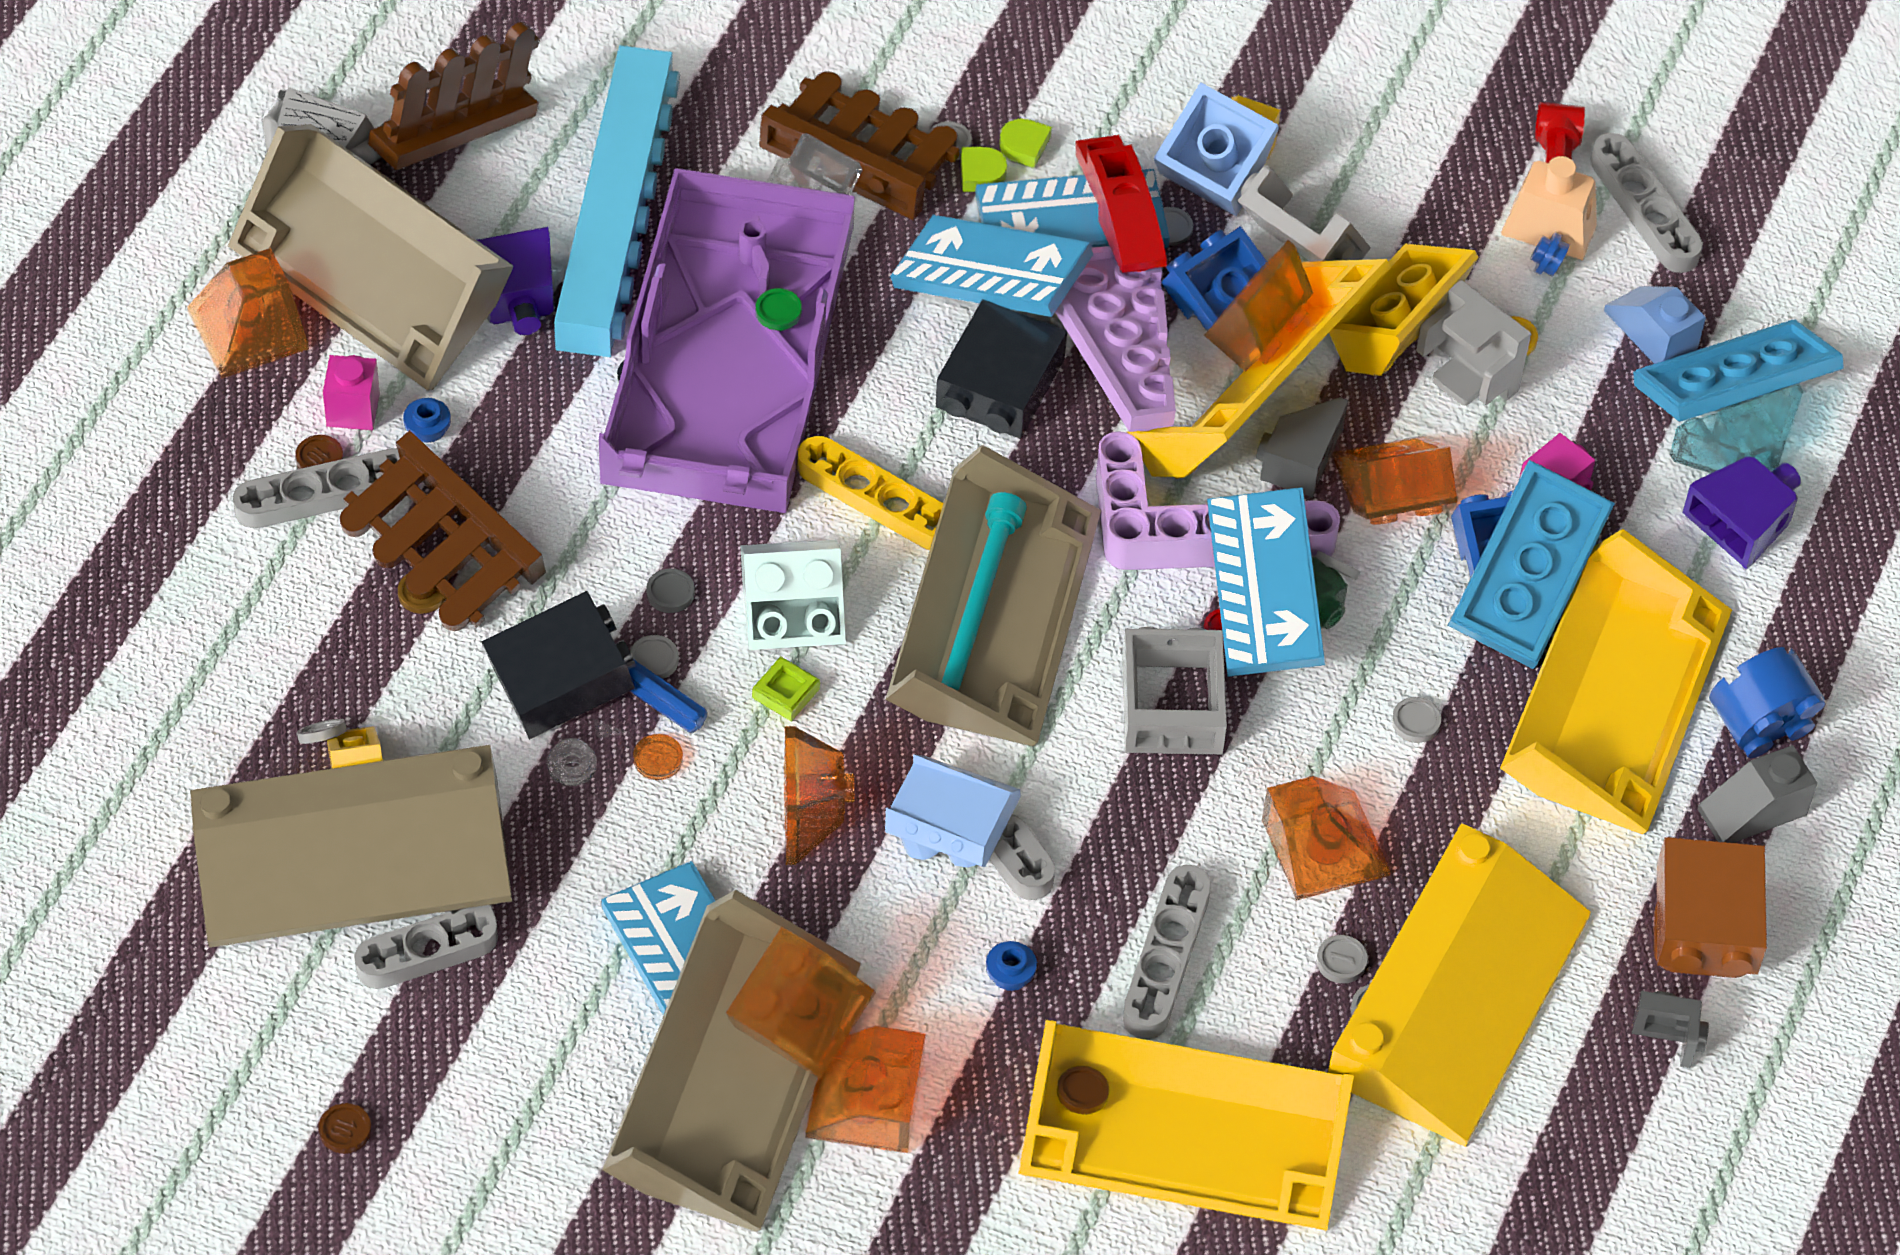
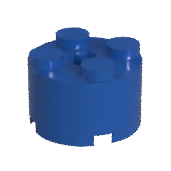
[1709,647,1826,759]

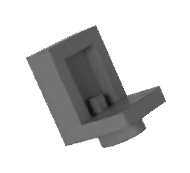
[1632,991,1709,1068]

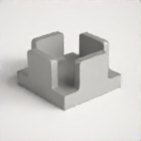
[1416,280,1531,406]

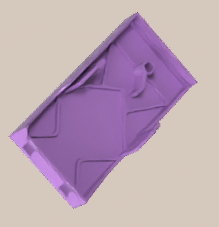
[598,168,855,513]

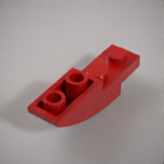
[1075,135,1167,273]

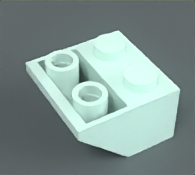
[741,540,846,650]

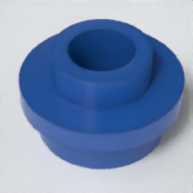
[1530,232,1570,276]
[403,398,451,443]
[986,941,1037,991]

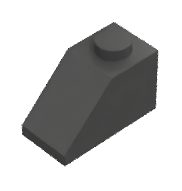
[1256,397,1348,497]
[1697,745,1818,843]

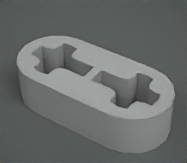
[989,814,1055,900]

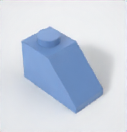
[1604,286,1706,364]

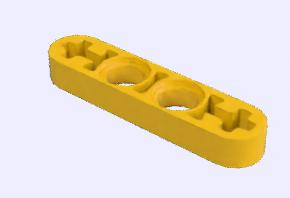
[797,436,944,550]

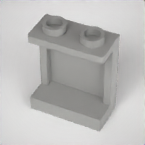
[1238,165,1371,261]

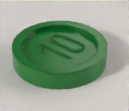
[755,288,802,331]

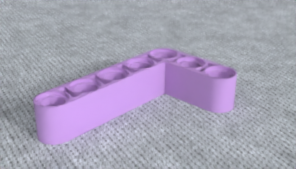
[1096,431,1340,570]

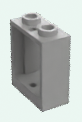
[1122,627,1227,755]

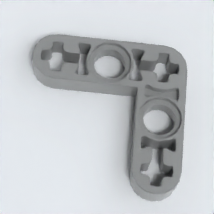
[354,905,498,989]

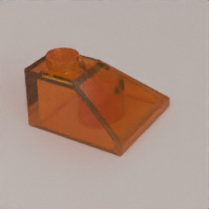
[187,248,309,379]
[784,726,854,865]
[1262,776,1390,901]

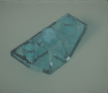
[1670,384,1804,474]

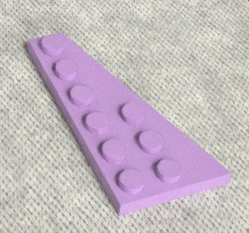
[1055,246,1176,432]

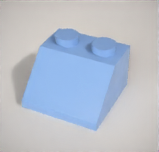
[1153,83,1279,216]

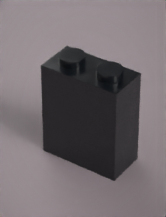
[935,299,1067,439]
[481,591,636,740]

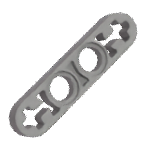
[1590,133,1702,273]
[233,448,400,528]
[1123,865,1211,1039]

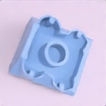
[885,754,1021,868]

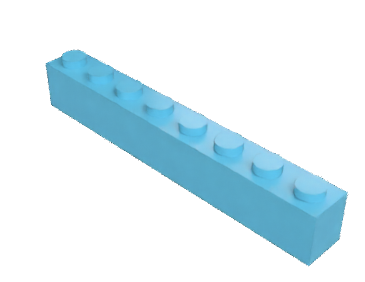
[554,45,680,358]

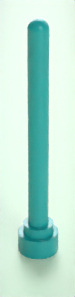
[941,492,1027,691]

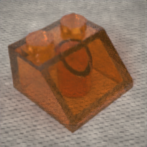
[1204,240,1313,372]
[1333,436,1458,524]
[726,926,876,1079]
[805,1026,926,1153]

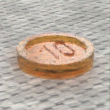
[633,734,683,780]

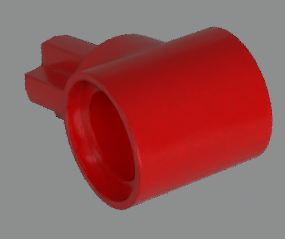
[1535,102,1585,163]

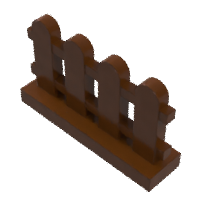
[368,22,540,171]
[759,71,960,220]
[339,430,546,631]

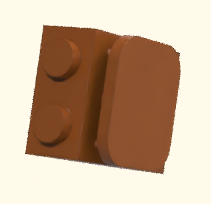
[1654,837,1767,978]

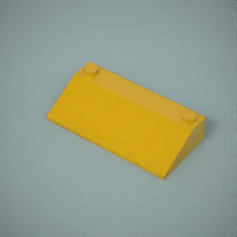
[1127,259,1391,479]
[1500,529,1732,834]
[1328,823,1591,1147]
[1018,1020,1354,1231]

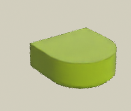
[1000,119,1052,168]
[961,147,1007,192]

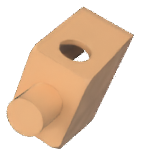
[1501,156,1597,261]

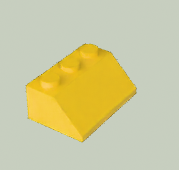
[1329,244,1478,376]

